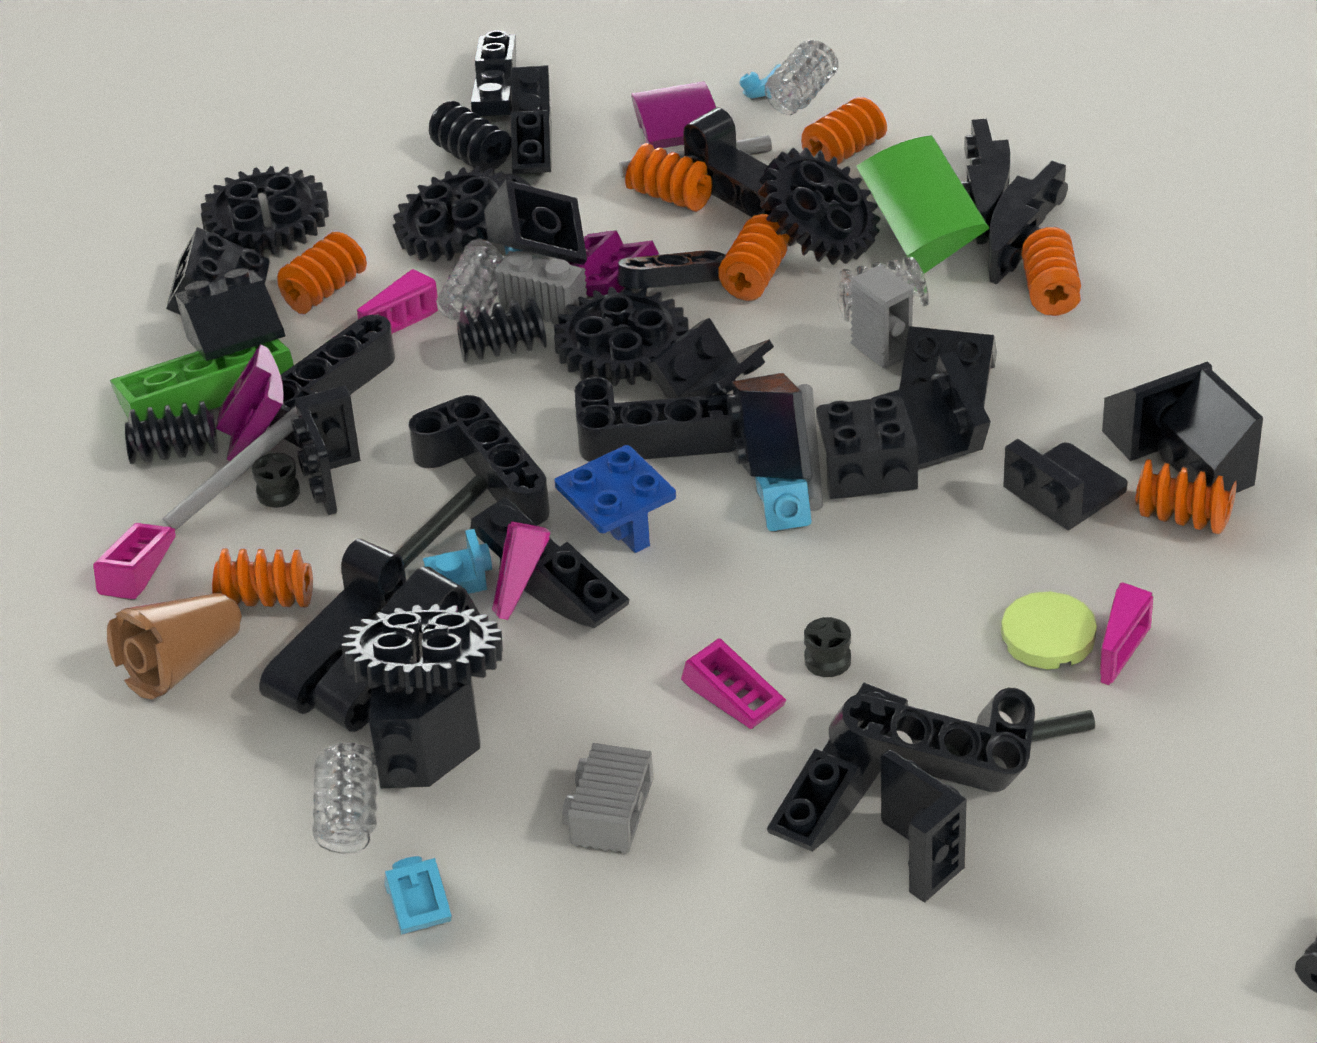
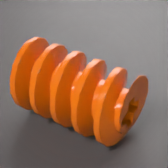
[801,97,887,165]
[625,143,713,212]
[719,214,790,301]
[1021,227,1081,316]
[277,232,367,314]
[1135,459,1237,534]
[212,548,313,607]

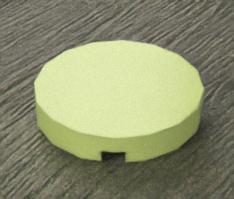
[1001,591,1097,669]

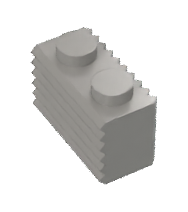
[495,251,588,324]
[850,265,913,369]
[562,743,653,854]

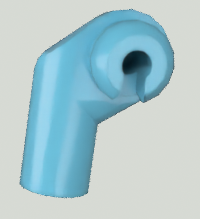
[739,64,791,99]

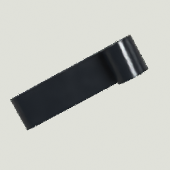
[683,107,771,217]
[269,315,395,450]
[574,377,739,462]
[408,395,550,525]
[259,539,406,714]
[312,566,480,732]
[828,687,1035,792]

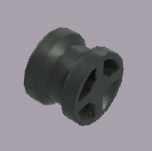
[252,452,300,508]
[804,617,851,677]

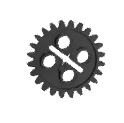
[758,148,881,265]
[200,166,329,255]
[393,166,512,262]
[554,287,689,386]
[342,604,503,694]

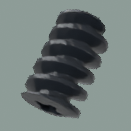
[428,101,511,173]
[457,297,547,363]
[125,400,218,464]

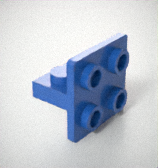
[554,445,676,553]

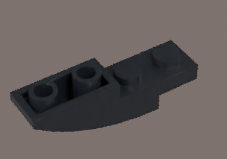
[471,30,516,116]
[511,65,552,174]
[962,118,1010,245]
[988,160,1068,284]
[470,497,630,628]
[767,682,908,852]

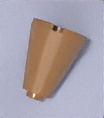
[107,593,242,700]

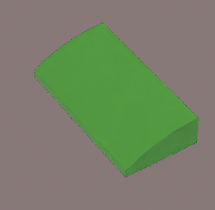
[856,135,989,275]
[110,339,294,421]

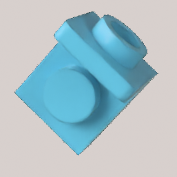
[755,477,812,531]
[423,529,492,594]
[384,856,452,935]

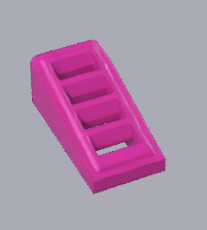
[357,269,439,334]
[492,521,551,620]
[93,523,176,599]
[1100,582,1154,685]
[681,638,786,729]

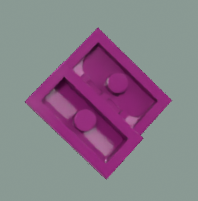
[631,81,716,149]
[567,230,659,297]
[216,344,284,461]

